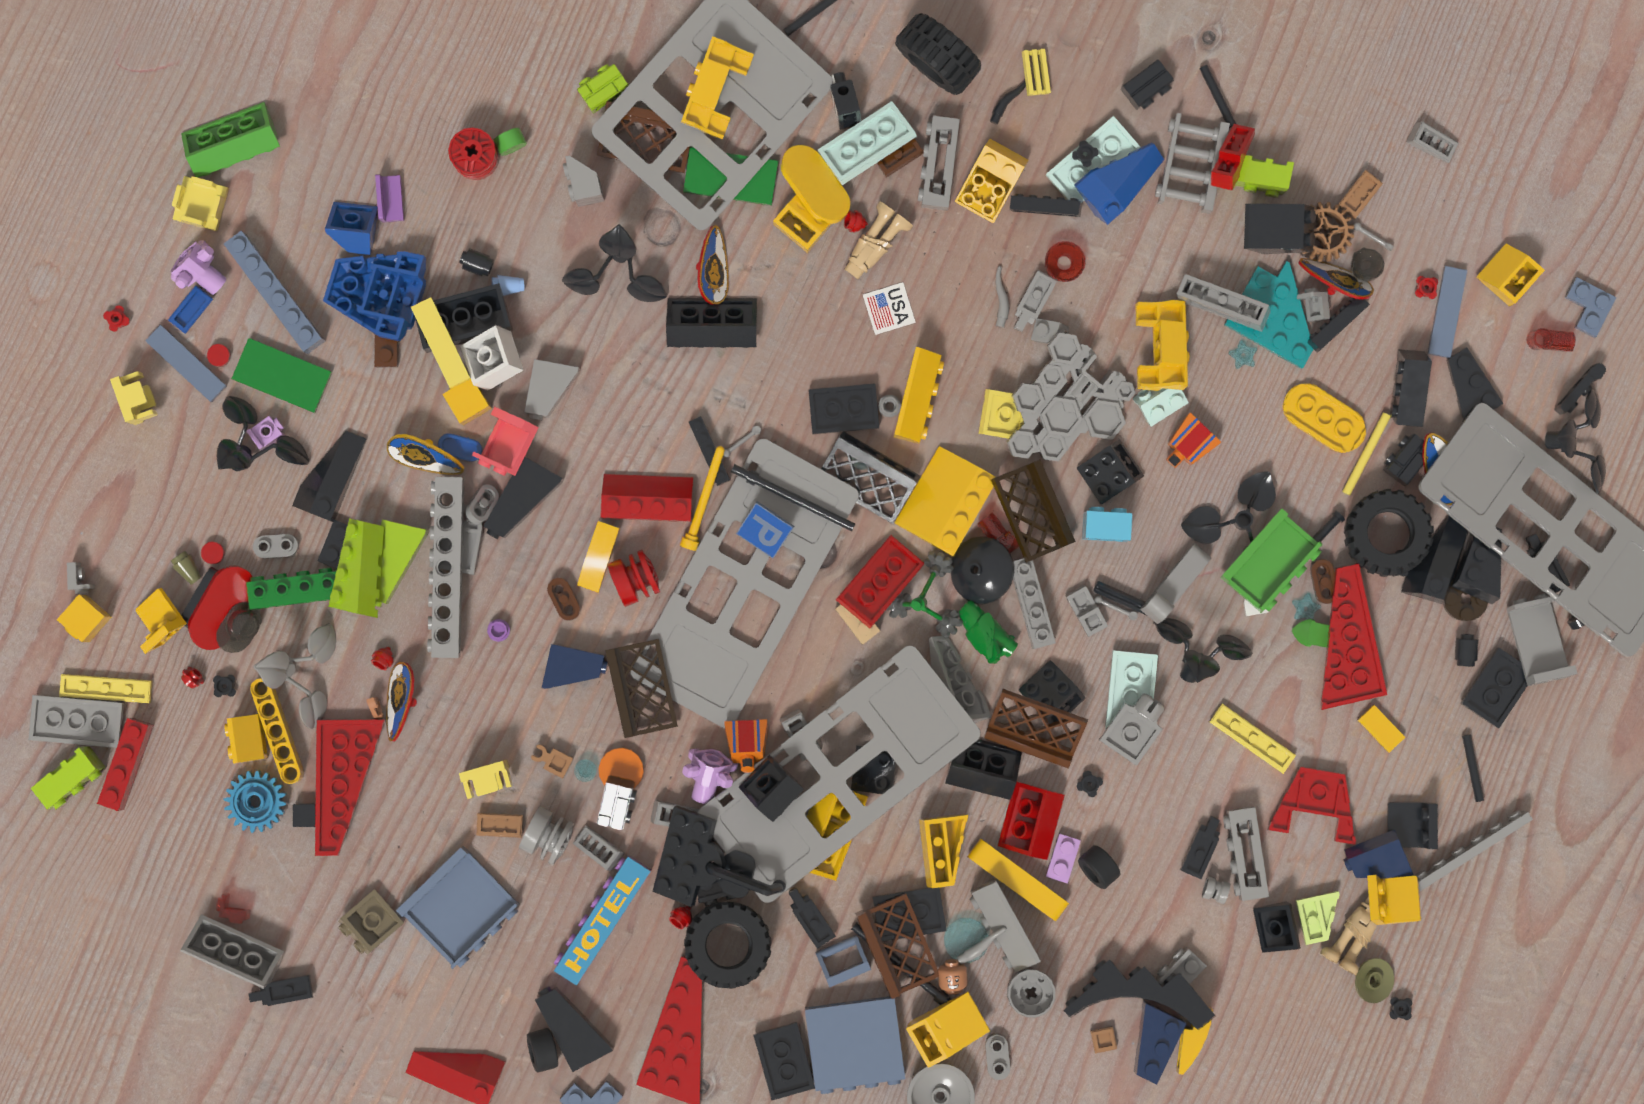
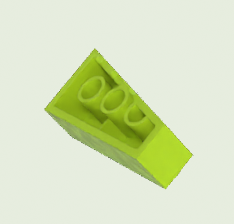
[328,518,384,618]

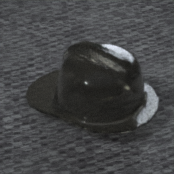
[216,602,261,653]

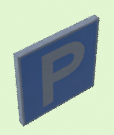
[736,501,795,558]

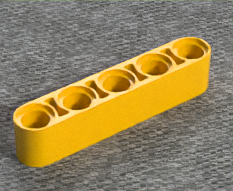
[250,678,304,784]
[967,838,1069,921]

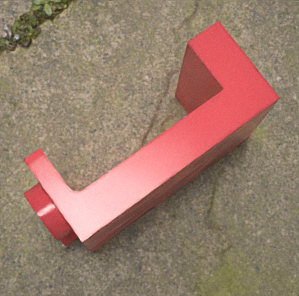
[472,406,539,476]

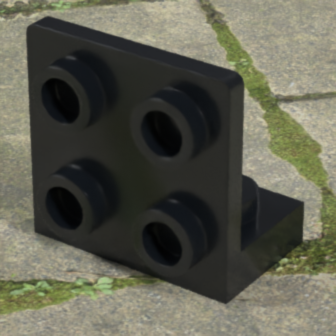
[1077,439,1144,504]
[1019,660,1086,724]
[1387,802,1438,849]

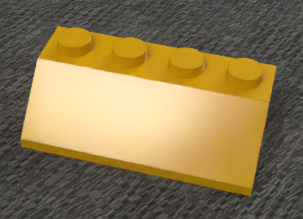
[893,347,944,444]
[807,791,868,881]

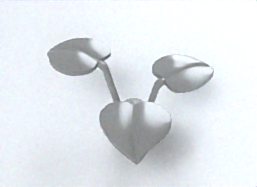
[253,623,336,729]

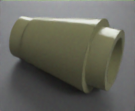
[171,551,202,585]

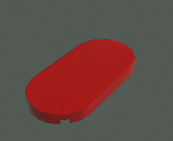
[188,565,253,650]

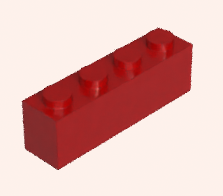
[97,718,154,811]

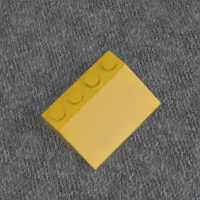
[894,446,996,557]

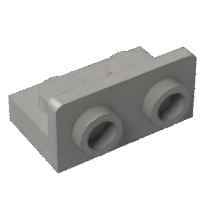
[1156,947,1207,986]

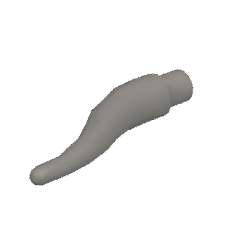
[995,266,1009,328]
[957,927,1007,965]

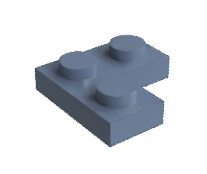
[1565,277,1617,338]
[559,1081,623,1104]

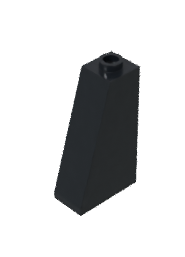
[483,457,564,540]
[535,986,614,1072]

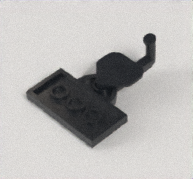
[652,806,786,907]

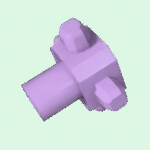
[170,240,226,295]
[682,748,738,804]

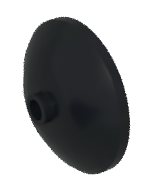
[951,536,1014,604]

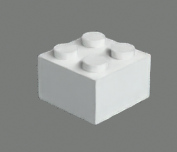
[460,325,523,390]

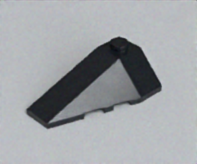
[292,431,367,522]
[1401,516,1468,605]

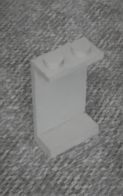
[1506,593,1577,686]

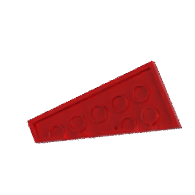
[1320,563,1387,710]
[315,720,385,856]
[636,956,702,1104]

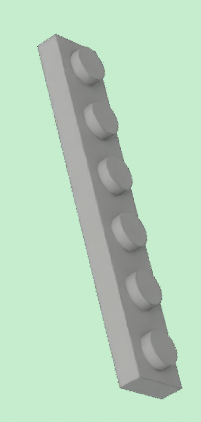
[1415,810,1533,892]

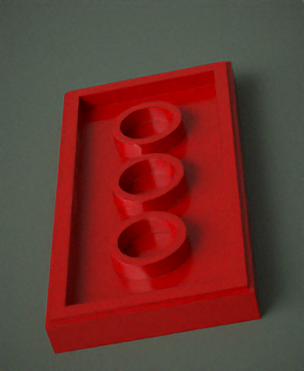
[836,535,924,629]

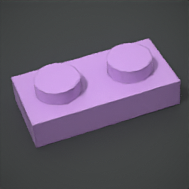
[1046,833,1081,884]

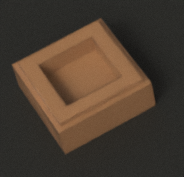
[1090,1026,1117,1053]

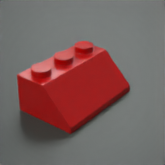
[998,782,1065,860]

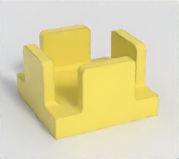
[172,176,229,231]
[110,371,158,425]
[459,759,513,799]

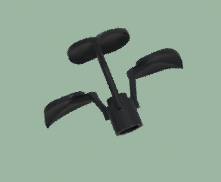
[562,224,668,302]
[1545,388,1606,494]
[216,396,309,471]
[1181,471,1276,551]
[1153,618,1253,683]

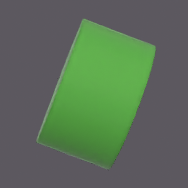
[493,128,527,156]

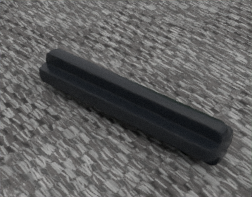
[1093,581,1147,616]

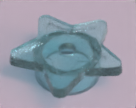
[1229,340,1257,369]
[1292,594,1321,620]

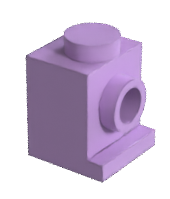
[247,416,285,450]

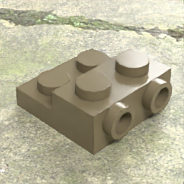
[338,889,404,955]

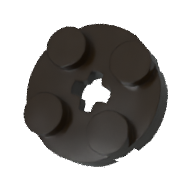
[1443,587,1488,621]

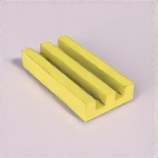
[1022,49,1051,96]

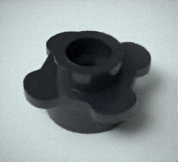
[1072,140,1099,167]
[213,675,236,697]
[1076,771,1103,797]
[1389,997,1413,1020]

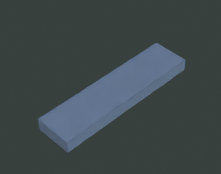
[1427,266,1467,358]
[145,325,227,402]

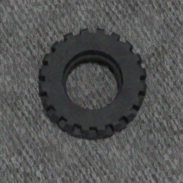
[895,13,981,95]
[1344,489,1434,577]
[684,902,772,989]

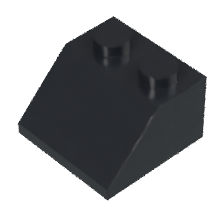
[739,754,804,822]

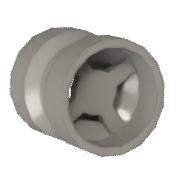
[1202,876,1230,904]

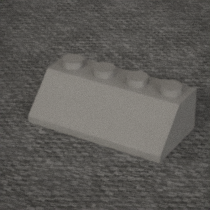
[969,878,1041,972]
[180,914,284,989]

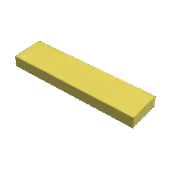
[411,297,471,389]
[59,674,152,703]
[1209,704,1296,774]

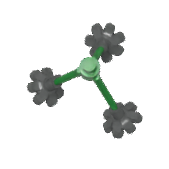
[886,551,963,638]

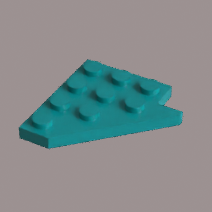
[1224,261,1314,369]

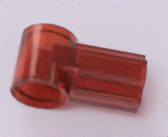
[1526,328,1576,352]
[977,512,1019,554]

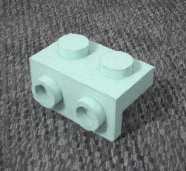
[1133,388,1189,427]

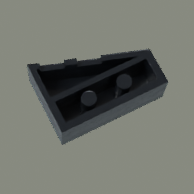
[1390,349,1432,427]
[1451,527,1502,604]

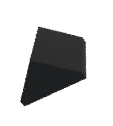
[1253,901,1301,953]

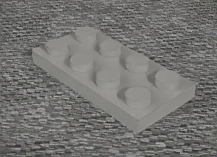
[28,695,124,748]

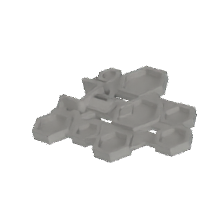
[1007,333,1136,461]

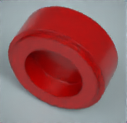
[207,344,231,367]
[201,542,225,564]

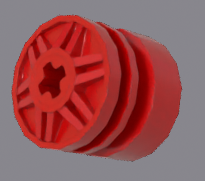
[448,127,499,180]
[607,549,660,607]

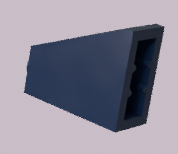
[541,644,608,689]
[1343,829,1414,878]

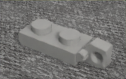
[1014,270,1058,332]

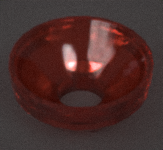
[1045,241,1086,282]

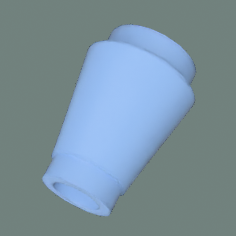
[491,275,524,296]

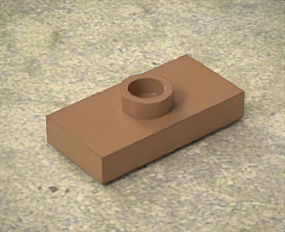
[1338,170,1383,219]
[476,813,523,838]

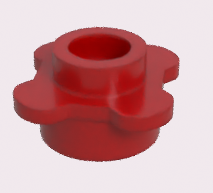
[1415,276,1438,299]
[103,305,130,332]
[181,666,204,689]

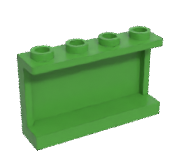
[1221,508,1322,613]

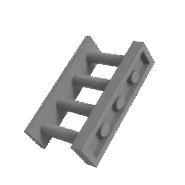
[1155,113,1230,214]

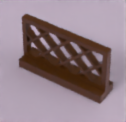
[597,101,690,174]
[984,689,1088,769]
[855,893,939,999]

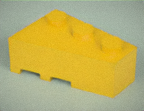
[919,814,968,888]

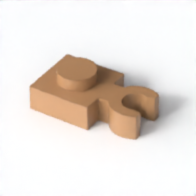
[531,744,574,779]

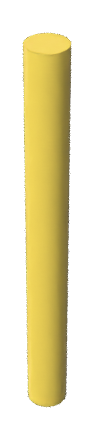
[1342,412,1391,496]

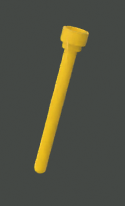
[680,446,725,551]

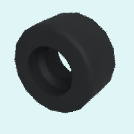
[1078,845,1121,889]
[527,1028,558,1073]

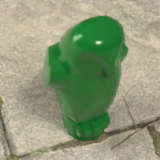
[959,601,1018,664]

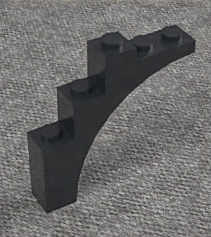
[1064,960,1216,1030]

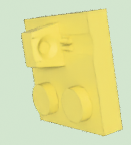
[978,389,1024,439]

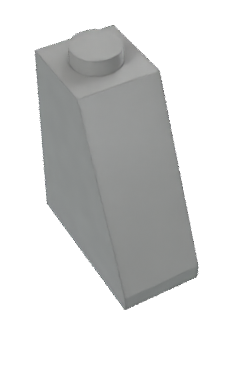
[525,359,580,421]

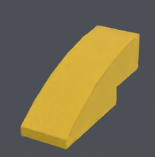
[577,521,620,593]
[1176,1007,1214,1075]

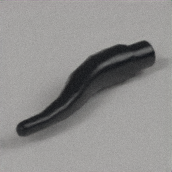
[990,80,1026,125]

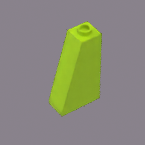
[375,520,429,607]

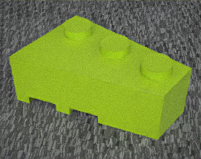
[1234,155,1294,198]
[31,746,106,810]

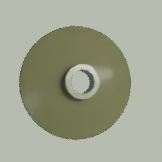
[1355,958,1394,1003]

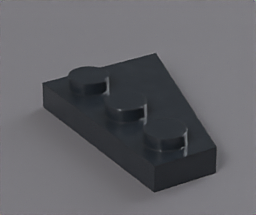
[1446,347,1503,422]

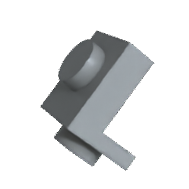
[1297,288,1330,322]
[1031,318,1069,344]

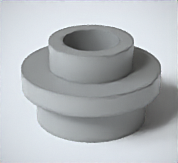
[878,395,901,417]

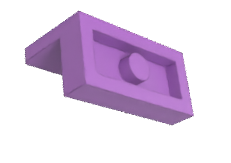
[375,174,404,223]

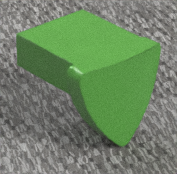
[1292,619,1329,648]

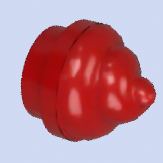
[844,210,868,233]
[371,647,394,671]
[669,906,692,930]

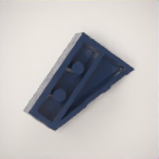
[1134,1001,1186,1085]

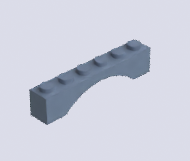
[224,231,325,354]

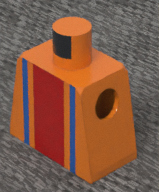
[1166,413,1221,468]
[724,719,768,773]

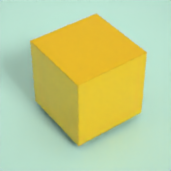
[443,379,492,426]
[57,594,112,642]

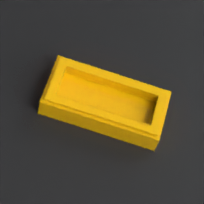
[1357,705,1406,753]

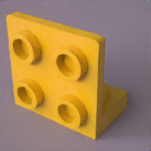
[136,588,187,654]
[1367,875,1421,925]

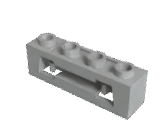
[918,116,960,211]
[1177,274,1271,332]
[1013,558,1056,649]
[1223,806,1269,901]

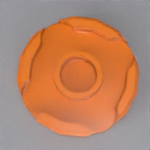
[599,748,644,789]

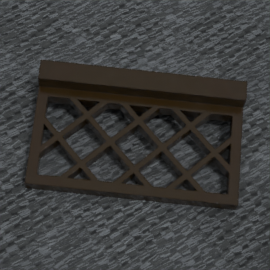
[991,459,1076,563]
[605,639,678,738]

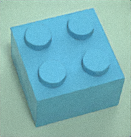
[1082,507,1132,542]

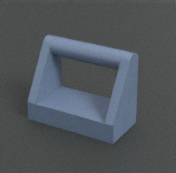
[815,935,871,987]

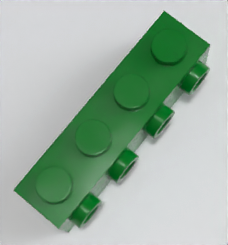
[246,568,336,610]

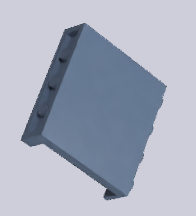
[396,846,519,969]
[805,996,905,1094]

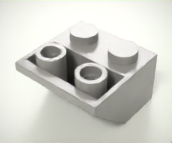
[563,155,604,207]

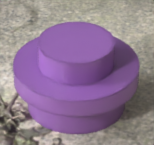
[487,619,510,642]

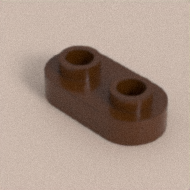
[1310,559,1335,604]
[547,578,580,621]

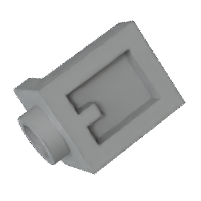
[67,562,95,594]

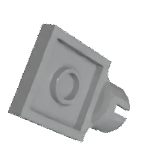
[1099,693,1164,766]

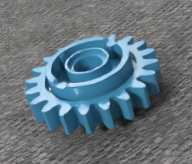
[224,770,288,833]

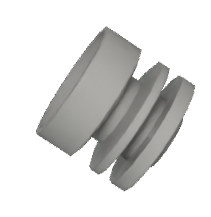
[519,806,575,865]
[1007,969,1055,1018]

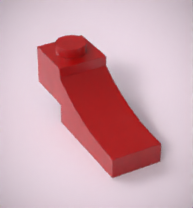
[1211,124,1255,190]

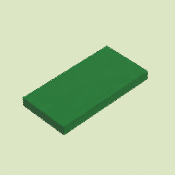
[683,147,778,206]
[231,338,332,413]

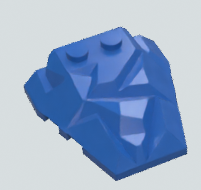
[323,251,426,341]

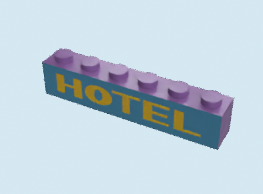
[553,855,651,986]

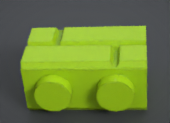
[577,64,629,114]

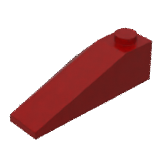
[405,1051,506,1104]

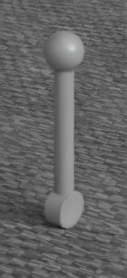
[1353,222,1394,251]
[723,426,761,457]
[1094,596,1138,620]

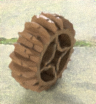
[1302,202,1355,262]

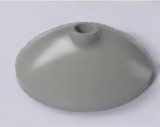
[907,1063,975,1104]

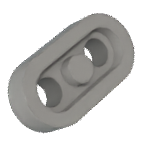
[466,484,499,524]
[253,534,299,558]
[985,1034,1010,1080]

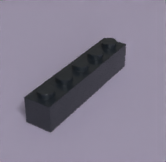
[1010,194,1082,217]
[1307,298,1370,352]
[689,416,730,486]

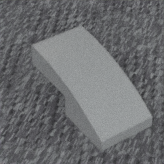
[1065,585,1108,637]

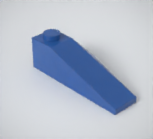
[1074,143,1164,225]

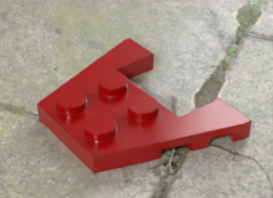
[1267,767,1356,845]

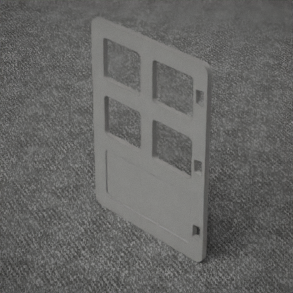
[592,0,833,230]

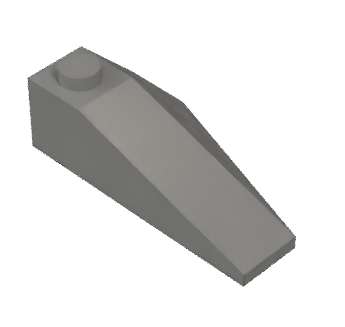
[929,636,991,723]

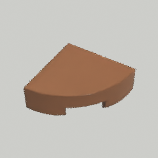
[366,697,384,720]

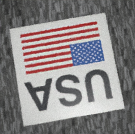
[863,282,916,335]

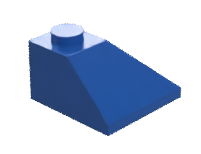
[325,202,378,255]

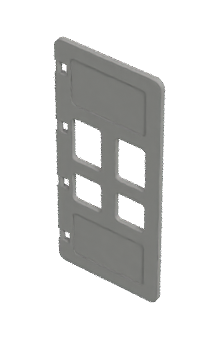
[1419,403,1644,657]
[631,439,859,728]
[699,646,981,903]

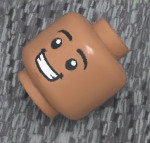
[938,959,968,994]

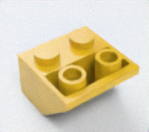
[1476,243,1545,307]
[224,714,268,764]

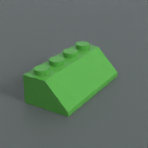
[181,102,280,178]

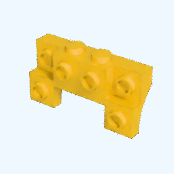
[681,36,754,139]
[1135,300,1190,391]

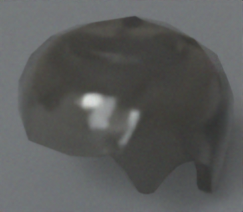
[1350,247,1385,282]

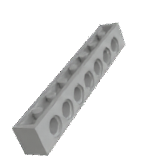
[427,476,465,658]

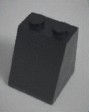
[1244,204,1316,254]

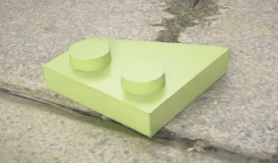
[1295,891,1340,945]

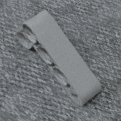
[1140,543,1212,624]

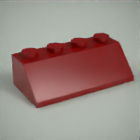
[600,474,693,522]

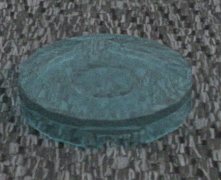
[944,918,988,963]

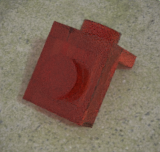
[216,893,251,924]

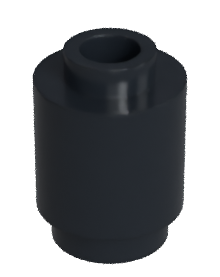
[459,248,494,276]
[1455,634,1479,667]

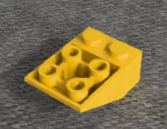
[955,139,1029,223]
[773,195,832,253]
[906,991,990,1068]

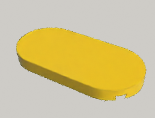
[781,145,850,224]
[1283,384,1366,453]

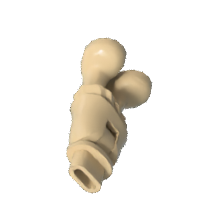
[844,201,913,279]
[1320,896,1377,976]

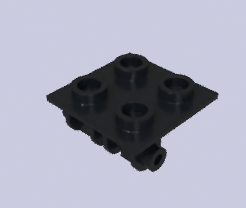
[851,745,896,794]

